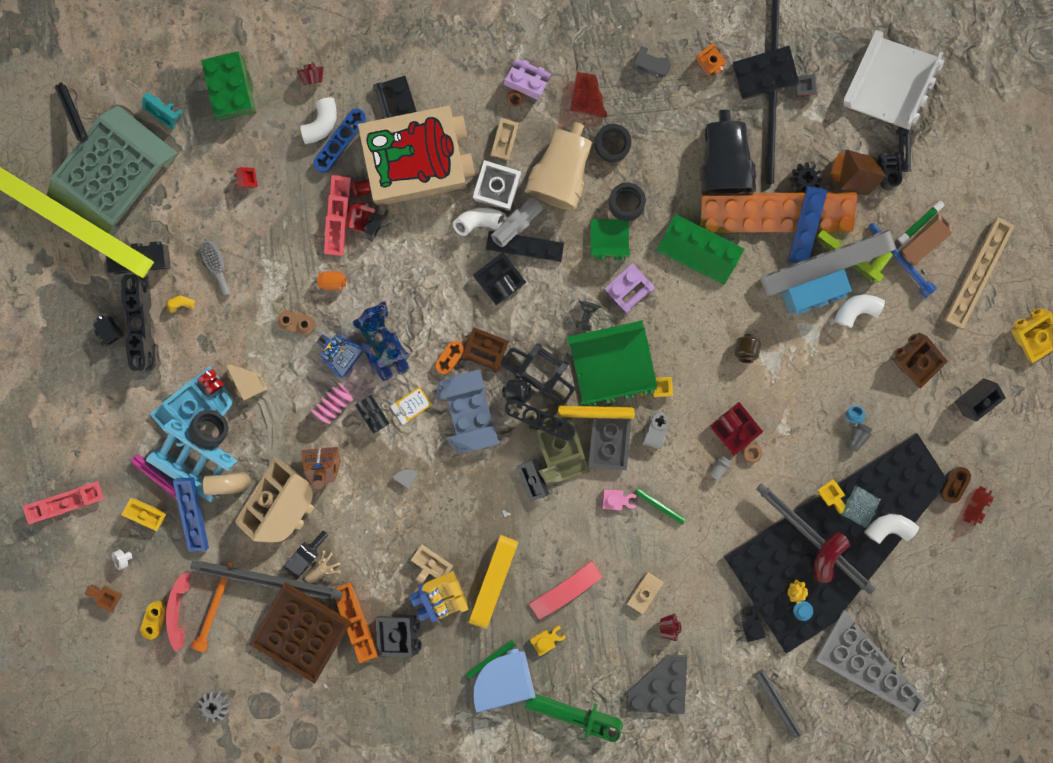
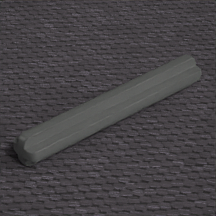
[755,669,802,739]

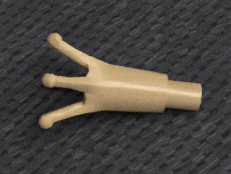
[301,550,341,584]

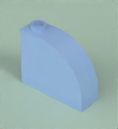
[474,649,536,712]

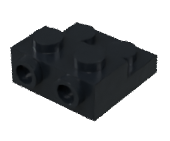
[375,615,422,657]

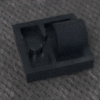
[473,252,527,306]

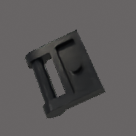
[373,76,417,119]

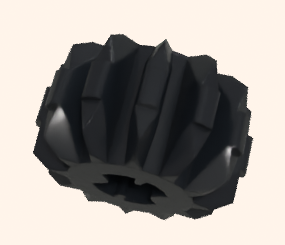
[789,162,823,193]

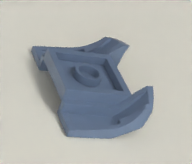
[436,369,499,453]

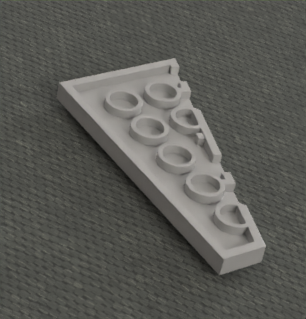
[814,610,925,717]

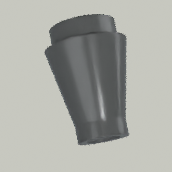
[847,423,872,452]

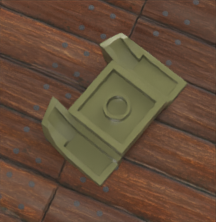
[525,403,590,484]

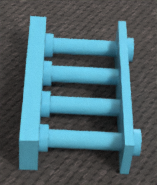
[146,419,238,503]

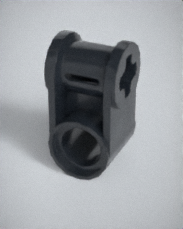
[877,152,903,191]

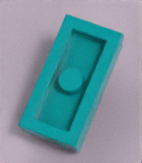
[142,92,182,130]

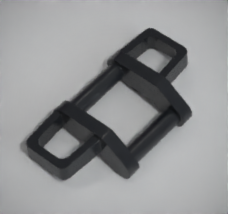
[501,343,575,406]

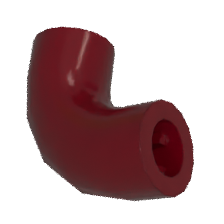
[813,532,850,583]

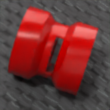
[197,369,224,396]

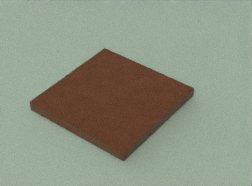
[249,582,351,684]

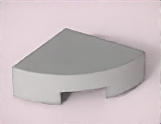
[393,469,419,488]

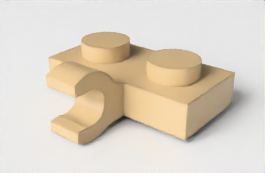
[411,544,453,584]

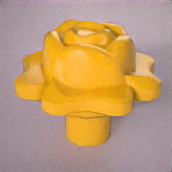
[788,580,808,604]

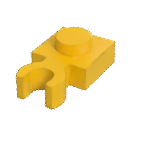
[640,376,674,397]
[530,625,566,656]

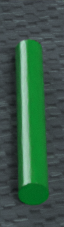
[634,488,686,525]
[466,639,516,679]

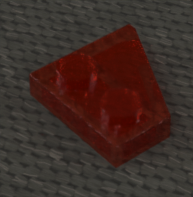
[570,72,607,118]

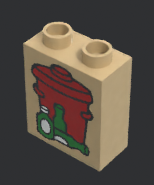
[358,105,476,206]

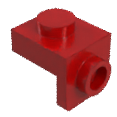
[345,202,375,232]

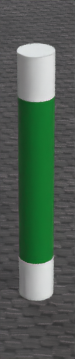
[897,200,945,245]

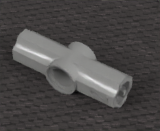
[491,197,543,248]

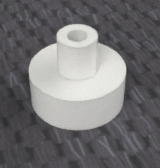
[112,550,132,570]

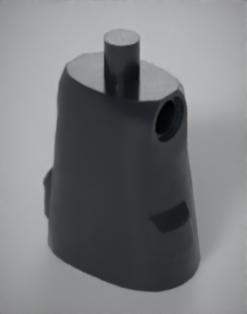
[700,109,757,194]

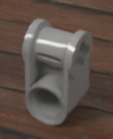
[642,411,669,450]

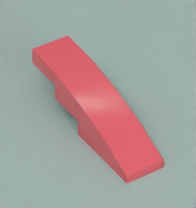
[324,174,352,256]

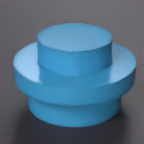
[846,406,866,424]
[793,601,813,621]

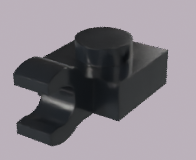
[364,205,388,242]

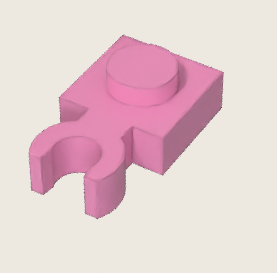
[602,489,636,510]

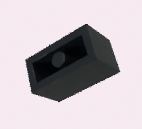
[955,378,1006,422]

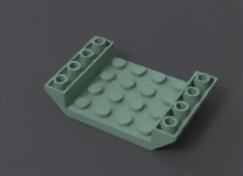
[47,106,179,236]

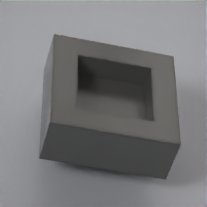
[795,74,817,97]

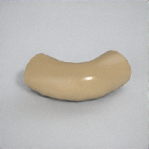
[203,472,251,496]

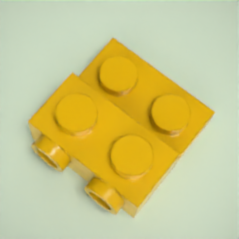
[1011,308,1053,363]

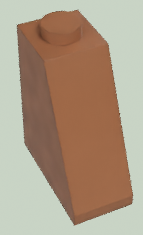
[902,213,952,265]

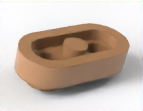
[277,311,316,334]

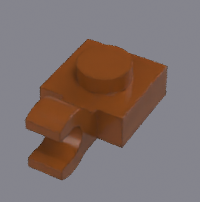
[85,584,122,612]

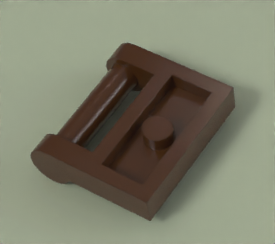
[461,327,509,373]

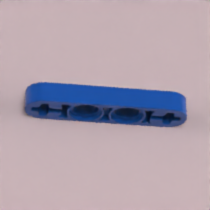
[314,109,366,173]

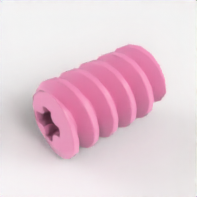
[310,382,353,424]

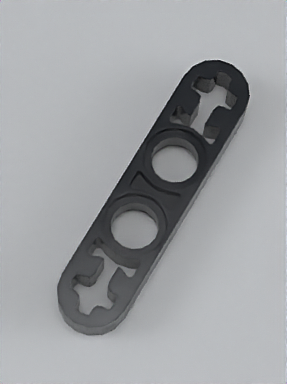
[504,399,575,440]

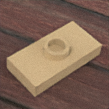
[627,571,664,614]

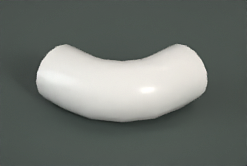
[301,98,337,144]
[453,208,506,236]
[834,294,885,328]
[864,514,919,544]

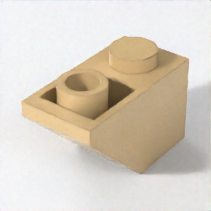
[227,364,268,401]

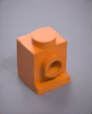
[695,43,727,77]

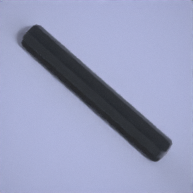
[55,82,88,143]

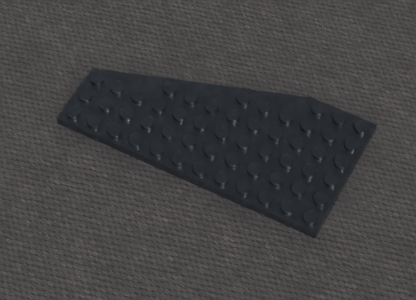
[723,433,947,653]

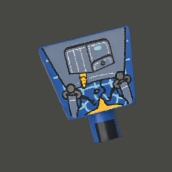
[316,334,366,378]

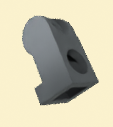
[633,46,671,78]

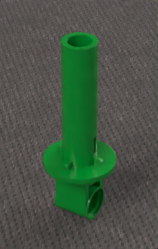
[524,694,623,742]

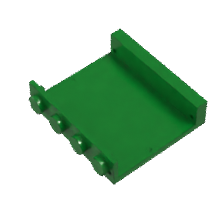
[567,320,658,406]

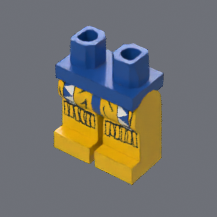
[410,571,469,623]

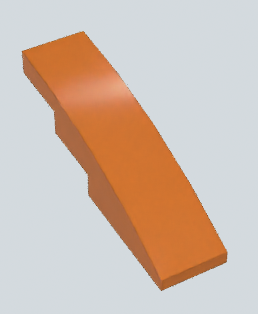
[336,583,379,664]

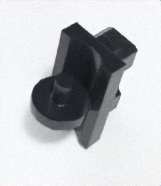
[355,394,390,434]

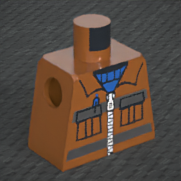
[301,447,341,489]

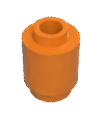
[830,153,845,183]
[317,271,347,291]

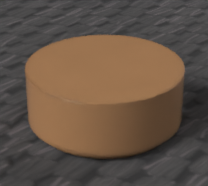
[742,443,762,463]

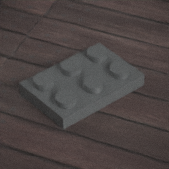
[588,418,631,470]

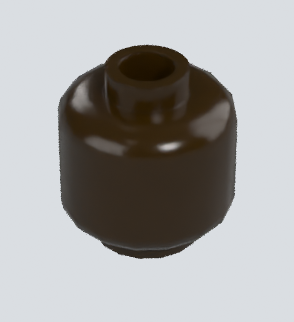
[735,334,761,363]

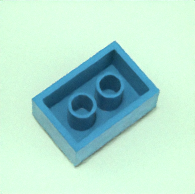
[781,269,852,315]

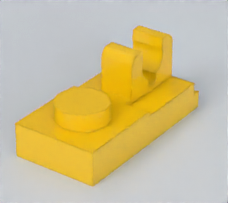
[121,497,166,531]

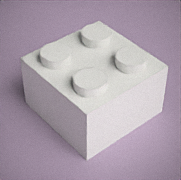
[473,160,521,212]

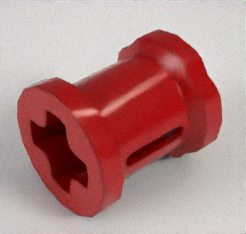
[352,178,372,198]

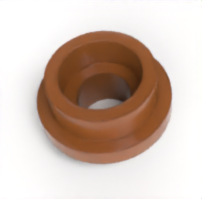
[506,88,526,107]

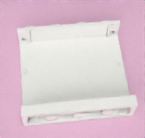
[844,30,945,130]

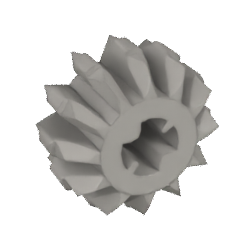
[197,689,231,723]

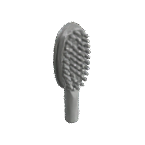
[200,240,231,297]

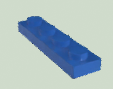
[788,186,827,263]
[173,477,209,552]

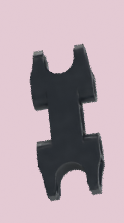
[121,274,155,371]

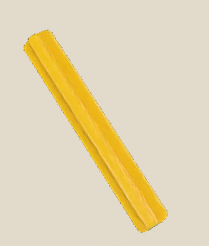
[558,406,635,419]

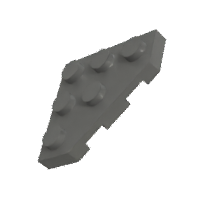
[627,654,687,714]

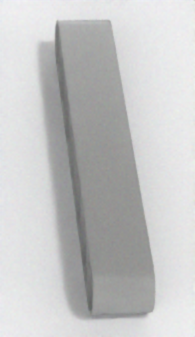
[760,230,896,296]

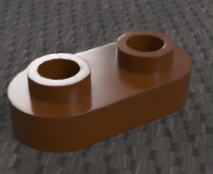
[940,467,971,503]

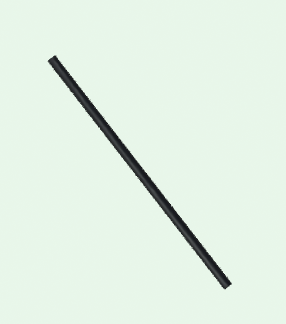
[766,0,780,184]

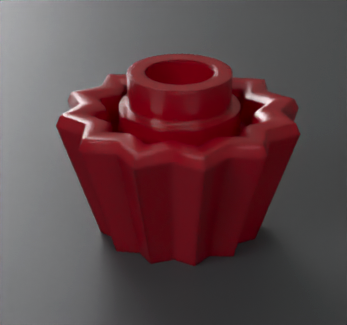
[297,63,324,85]
[659,613,682,641]

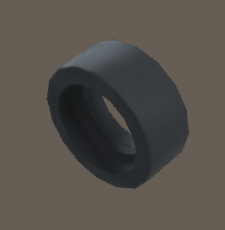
[595,124,632,162]
[609,182,646,221]
[188,410,229,449]

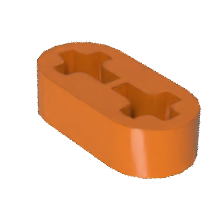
[436,341,464,374]

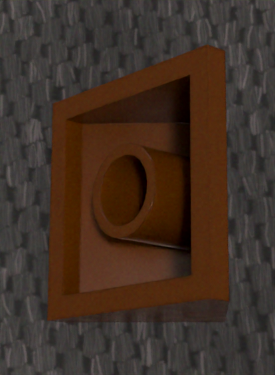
[838,150,886,195]

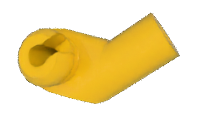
[166,295,196,313]

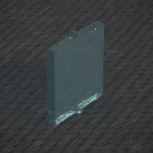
[842,486,881,528]

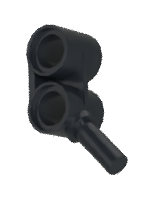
[283,531,328,579]

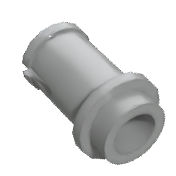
[709,456,731,481]

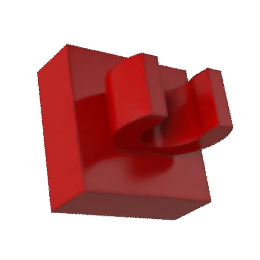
[234,167,258,188]

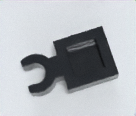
[741,606,766,643]

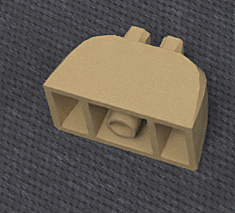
[235,458,314,543]

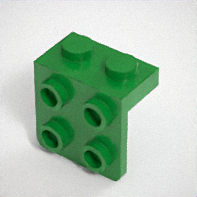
[590,219,630,261]

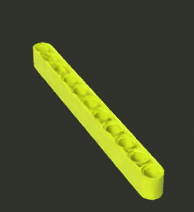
[0,167,154,279]

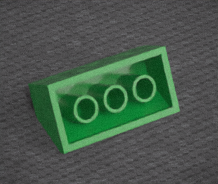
[656,214,744,285]

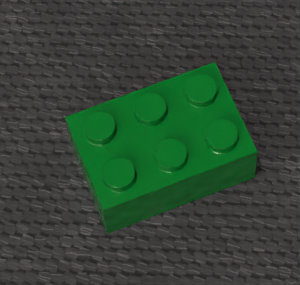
[201,51,257,121]

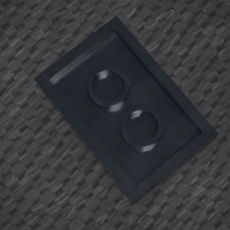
[733,45,799,101]

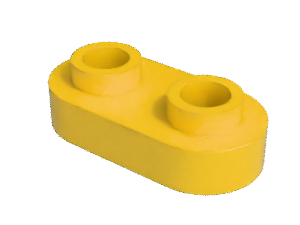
[140,601,167,640]

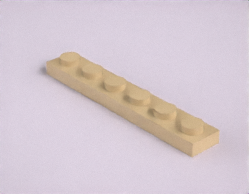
[944,217,1015,329]

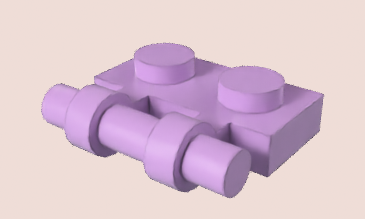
[504,58,551,100]

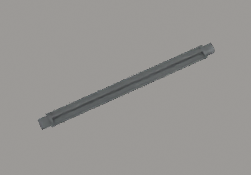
[756,483,875,594]
[190,561,343,600]

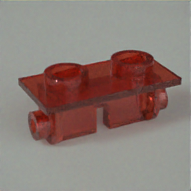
[963,486,994,527]

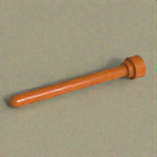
[191,562,233,652]

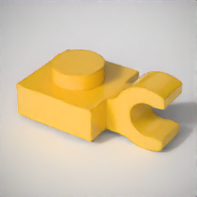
[817,479,848,514]

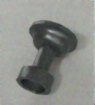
[576,300,601,331]

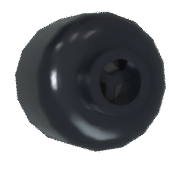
[502,380,532,404]

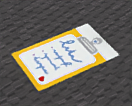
[390,386,432,425]

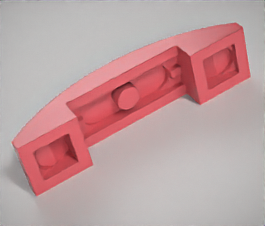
[22,481,104,525]
[529,561,602,620]
[166,571,191,651]

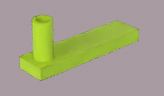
[815,229,893,283]

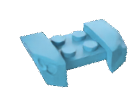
[150,366,233,447]

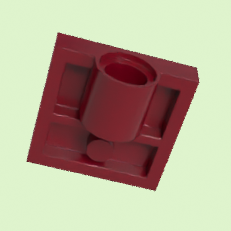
[709,402,763,456]

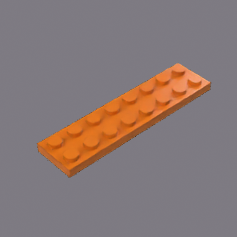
[699,192,858,233]

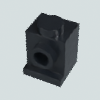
[93,315,124,346]

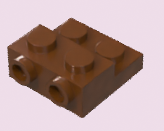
[892,333,948,389]

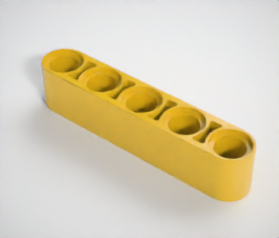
[468,535,518,629]

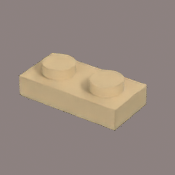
[491,118,519,161]

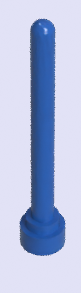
[869,223,937,298]

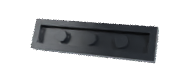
[486,230,564,262]

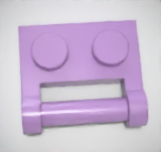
[604,263,656,314]

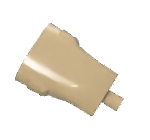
[525,122,592,211]

